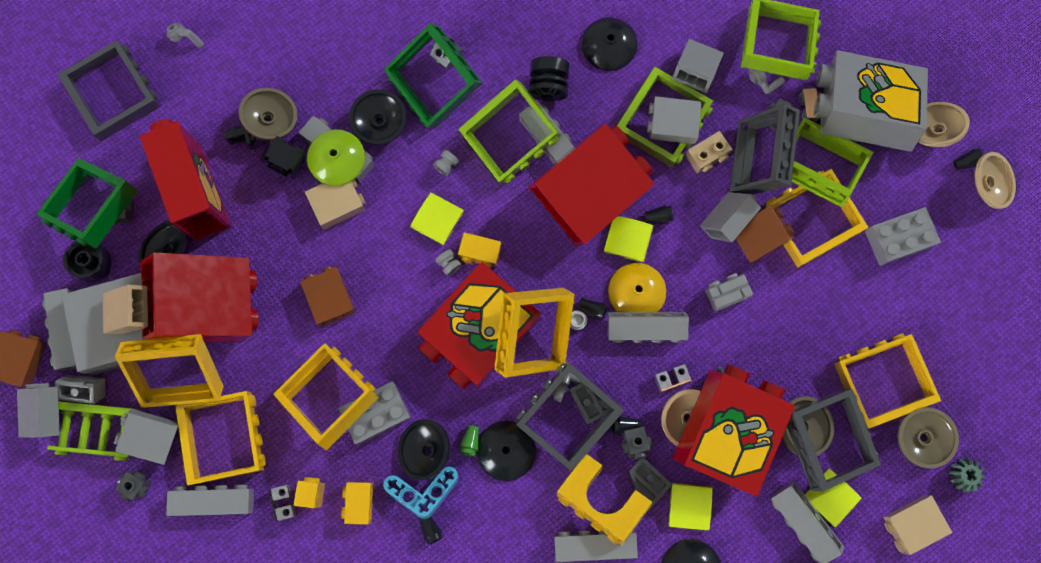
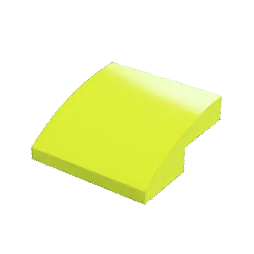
[410,193,464,245]
[604,216,653,262]
[805,469,862,528]
[668,483,712,530]

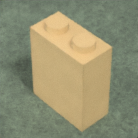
[305,179,366,230]
[103,284,148,334]
[883,495,952,555]

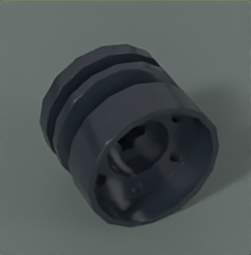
[529,56,570,101]

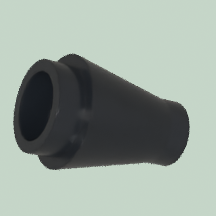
[953,148,984,170]
[645,205,673,223]
[577,298,608,321]
[611,416,642,435]
[418,517,443,545]

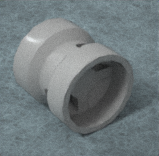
[432,150,459,176]
[435,249,462,276]

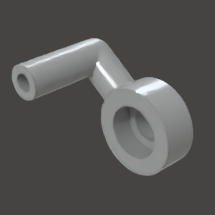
[166,23,204,48]
[748,69,785,94]
[551,373,581,403]

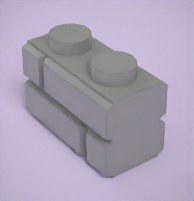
[705,273,753,312]
[55,375,106,404]

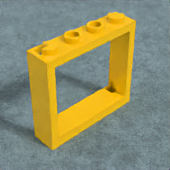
[762,169,869,268]
[494,288,575,378]
[834,333,941,429]
[115,334,224,408]
[273,343,379,451]
[175,391,266,485]

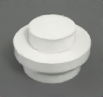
[570,311,587,330]

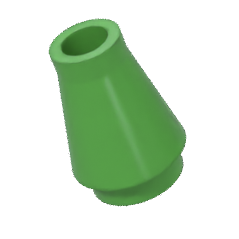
[459,425,479,456]

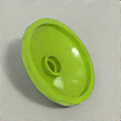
[307,130,365,186]

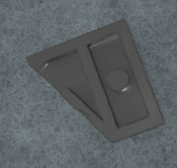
[569,382,621,424]

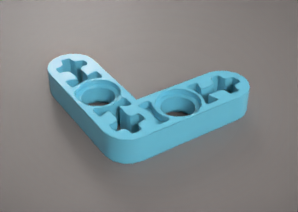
[383,467,459,519]

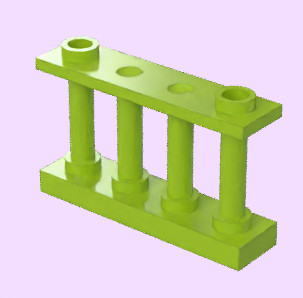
[47,401,142,461]

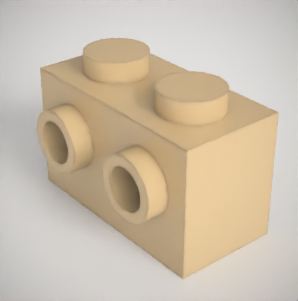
[685,131,732,174]

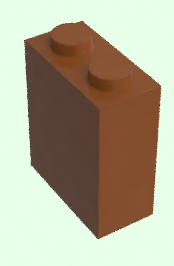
[736,205,794,263]
[300,266,356,327]
[0,329,46,388]

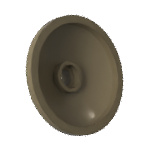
[239,88,297,141]
[782,396,834,455]
[898,407,959,468]

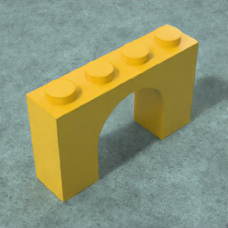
[557,454,652,546]

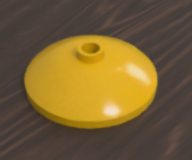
[608,263,666,312]

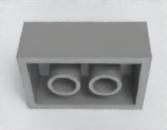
[865,207,941,266]
[338,381,412,445]

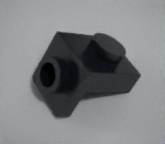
[224,127,256,150]

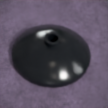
[582,17,637,71]
[349,90,407,145]
[138,220,188,265]
[398,419,450,480]
[476,421,536,481]
[661,539,721,563]

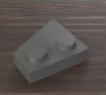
[628,458,672,511]

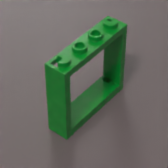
[384,23,483,128]
[36,158,138,248]

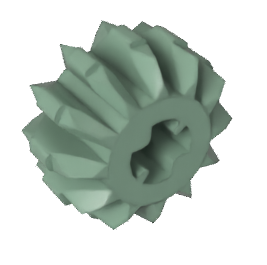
[948,458,987,492]

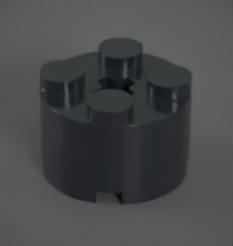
[260,136,305,179]
[63,241,111,282]

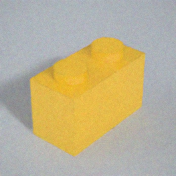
[458,232,502,269]
[294,477,325,508]
[341,482,373,524]

